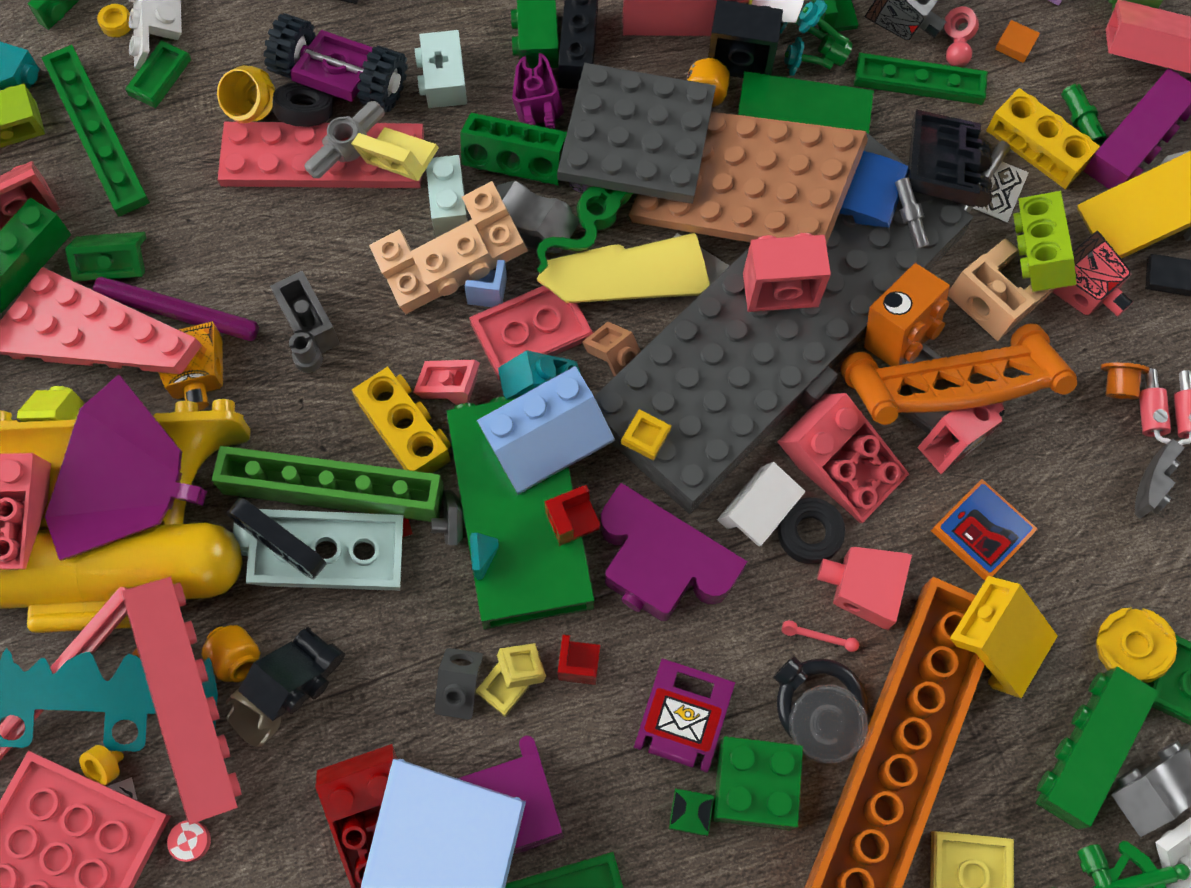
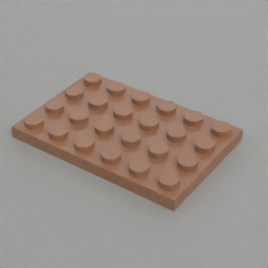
[629,112,868,245]

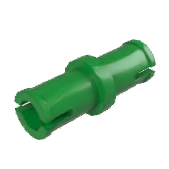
[1061,84,1108,146]

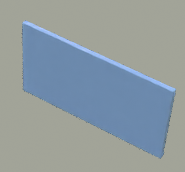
[361,759,526,888]

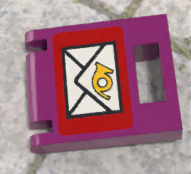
[633,658,735,773]

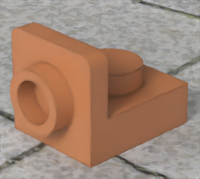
[582,322,641,377]

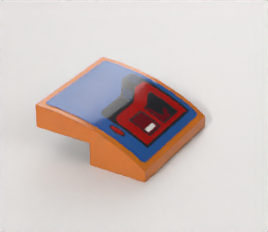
[931,479,1037,581]

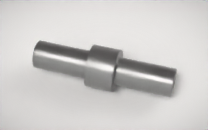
[895,177,929,249]

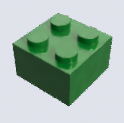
[713,736,803,831]

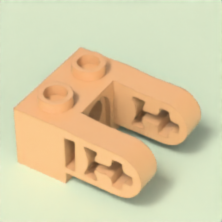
[948,238,1055,341]

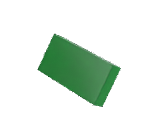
[125,40,192,108]

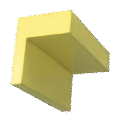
[351,127,439,181]

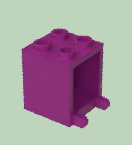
[457,735,564,855]

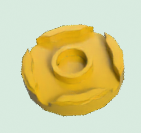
[1096,607,1177,683]

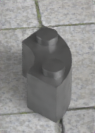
[496,180,580,253]
[1111,741,1191,837]

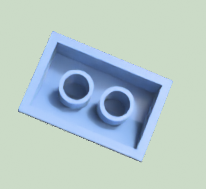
[477,366,615,495]

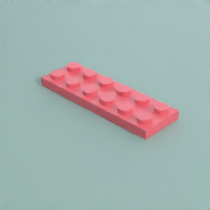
[217,122,424,188]

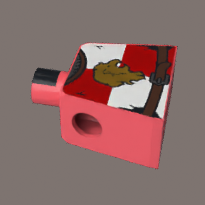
[917,403,1005,474]

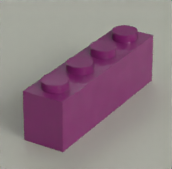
[1083,68,1191,189]

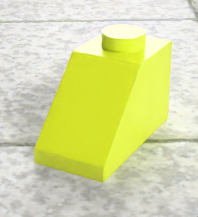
[17,386,85,422]

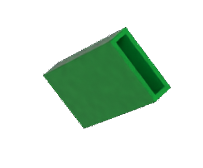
[446,397,594,629]

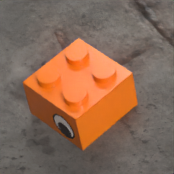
[864,263,950,366]

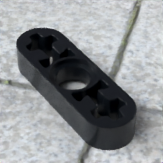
[226,498,327,580]

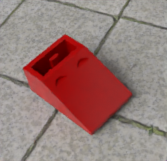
[315,744,398,888]

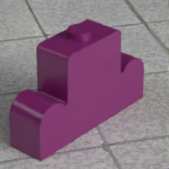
[600,483,747,621]

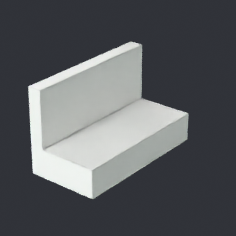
[717,462,806,546]

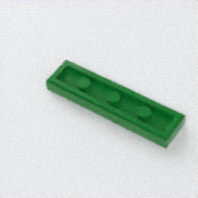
[854,52,988,105]

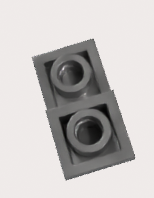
[1134,439,1184,519]

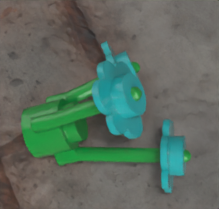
[780,0,852,76]

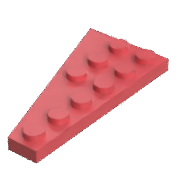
[0,267,202,374]

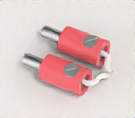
[1139,368,1191,445]

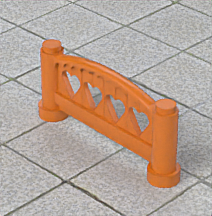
[841,323,1077,425]

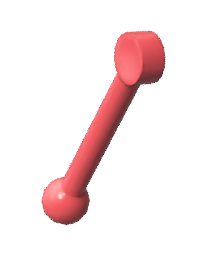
[782,620,859,652]

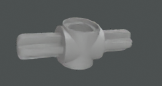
[304,101,385,178]

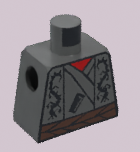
[864,0,946,40]

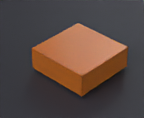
[995,20,1040,63]

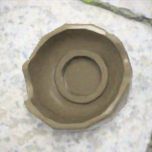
[225,689,281,748]

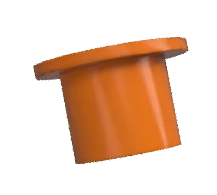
[1101,362,1150,399]

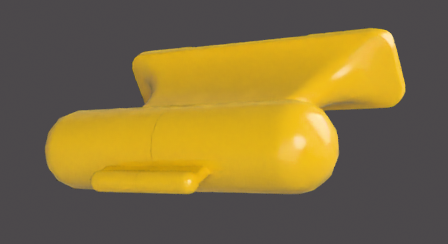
[0,399,250,633]

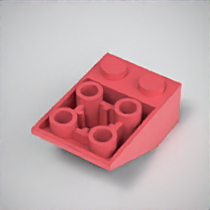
[777,393,909,523]
[0,453,51,570]

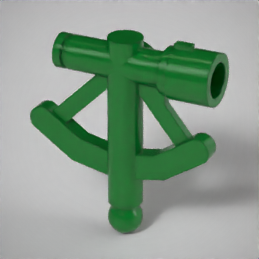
[1077,841,1190,888]

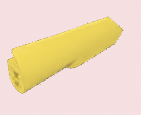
[537,233,710,303]

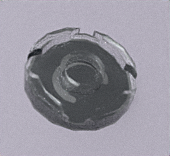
[789,685,868,763]

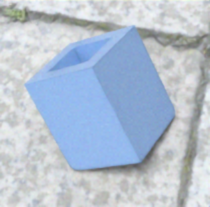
[465,259,507,307]

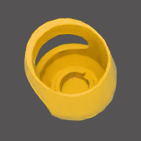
[217,65,276,124]

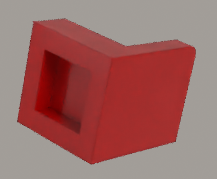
[544,485,600,545]
[557,635,600,685]

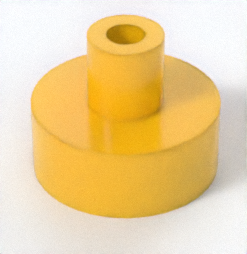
[79,745,124,786]

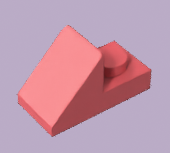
[413,360,480,405]

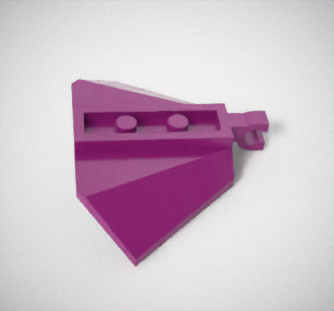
[45,374,207,561]

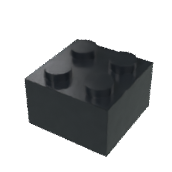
[708,0,783,78]

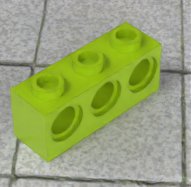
[1013,191,1077,292]

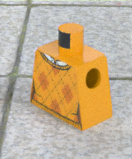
[158,321,223,411]

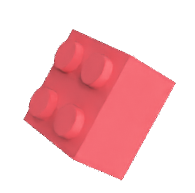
[743,233,831,312]

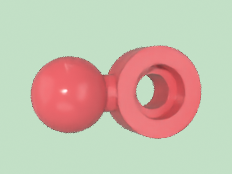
[944,6,979,67]

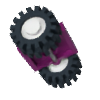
[263,13,408,112]

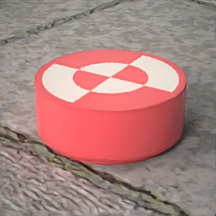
[167,820,211,862]

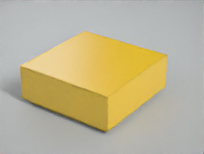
[621,409,672,461]

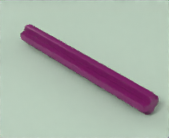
[93,277,259,341]

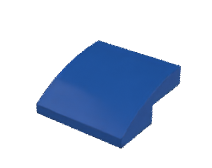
[839,151,910,228]

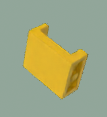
[950,576,1058,698]

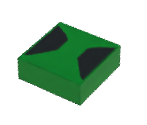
[668,788,714,837]

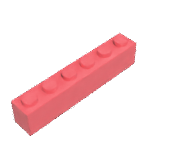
[121,576,242,825]

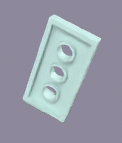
[233,509,403,591]

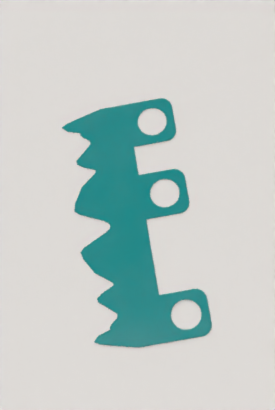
[0,648,218,752]

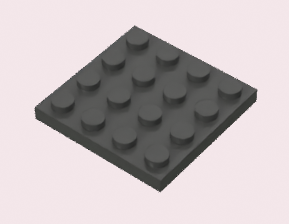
[557,63,716,204]

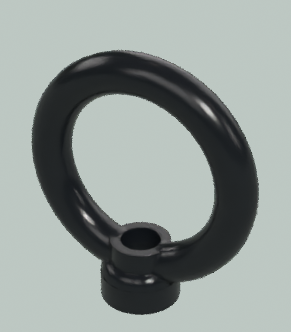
[773,656,868,742]

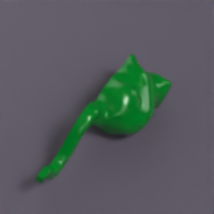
[537,186,633,274]

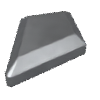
[431,490,463,545]

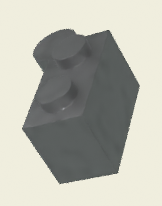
[270,271,340,373]

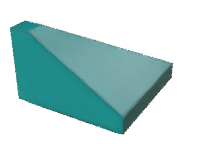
[470,533,499,580]

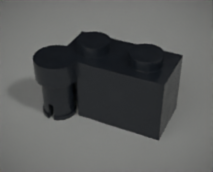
[238,627,345,721]

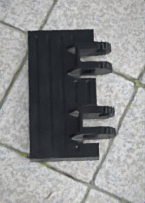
[908,109,993,208]

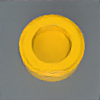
[97,4,131,37]

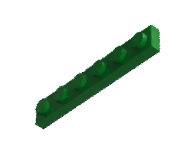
[41,44,150,217]

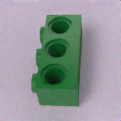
[460,113,567,185]

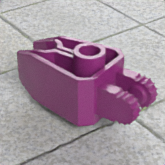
[512,53,564,130]

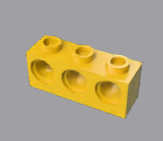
[986,88,1100,189]
[351,367,451,473]

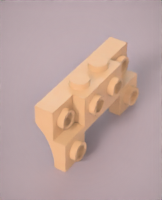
[369,181,528,314]

